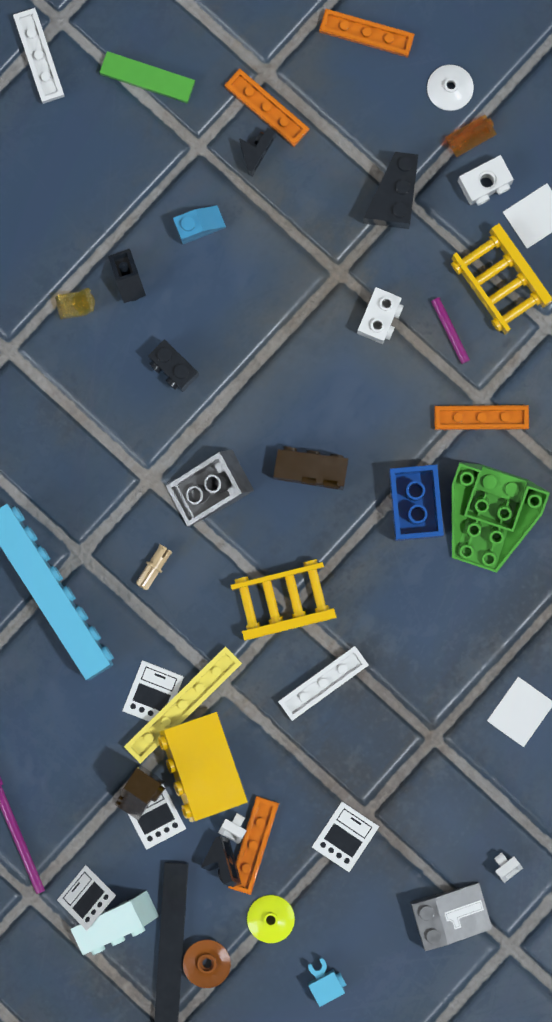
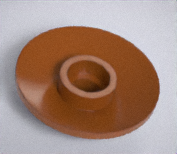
[183,940,231,988]

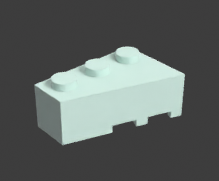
[71,890,159,955]

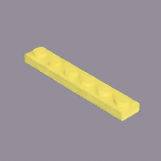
[124,646,242,764]

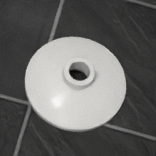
[427,65,474,111]

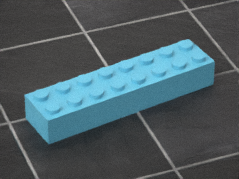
[0,504,114,680]

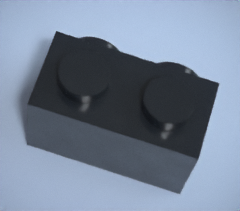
[148,339,199,392]

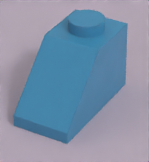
[173,205,226,244]

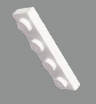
[13,8,65,104]
[278,646,368,721]

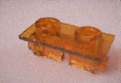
[445,115,497,158]

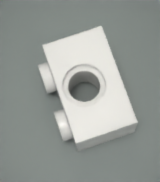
[457,155,514,206]

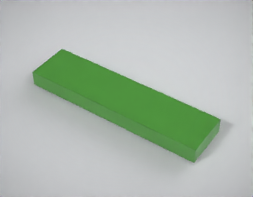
[100,51,195,104]

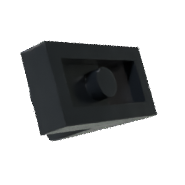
[239,127,276,177]
[201,836,241,887]

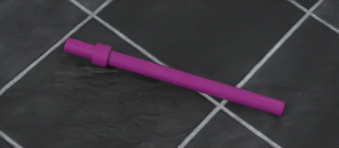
[0,777,45,894]

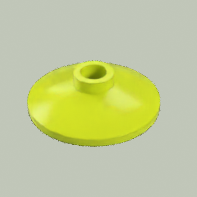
[247,895,295,943]

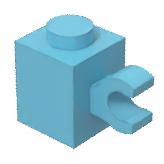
[308,957,347,1007]

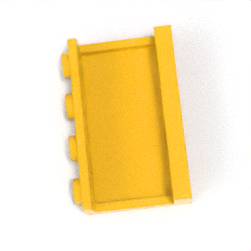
[158,712,248,822]

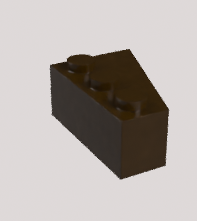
[273,446,349,490]
[115,765,165,820]

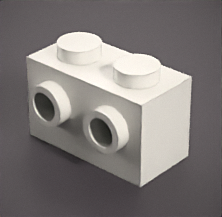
[357,287,404,344]

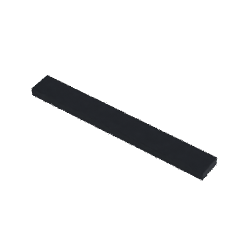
[154,862,189,1022]

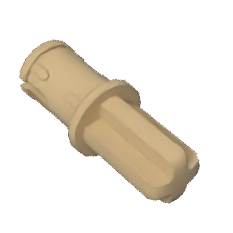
[136,544,173,590]

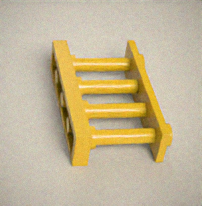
[451,223,552,335]
[231,559,337,641]

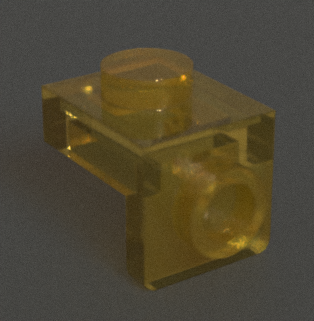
[55,288,95,320]

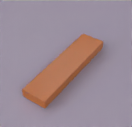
[319,9,415,58]
[224,68,310,147]
[434,405,529,430]
[228,796,279,895]

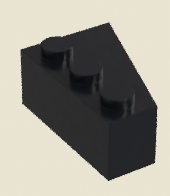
[363,152,419,229]

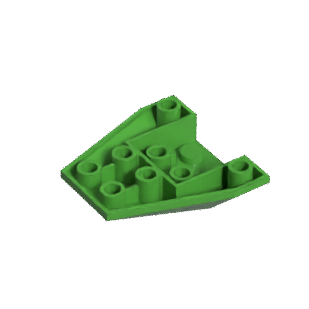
[452,462,550,573]

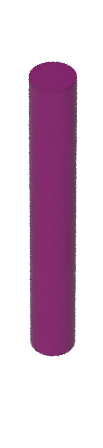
[431,297,470,364]

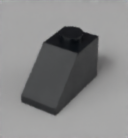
[108,249,146,303]

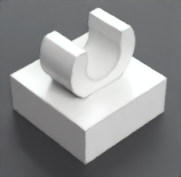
[218,813,247,844]
[494,853,523,883]

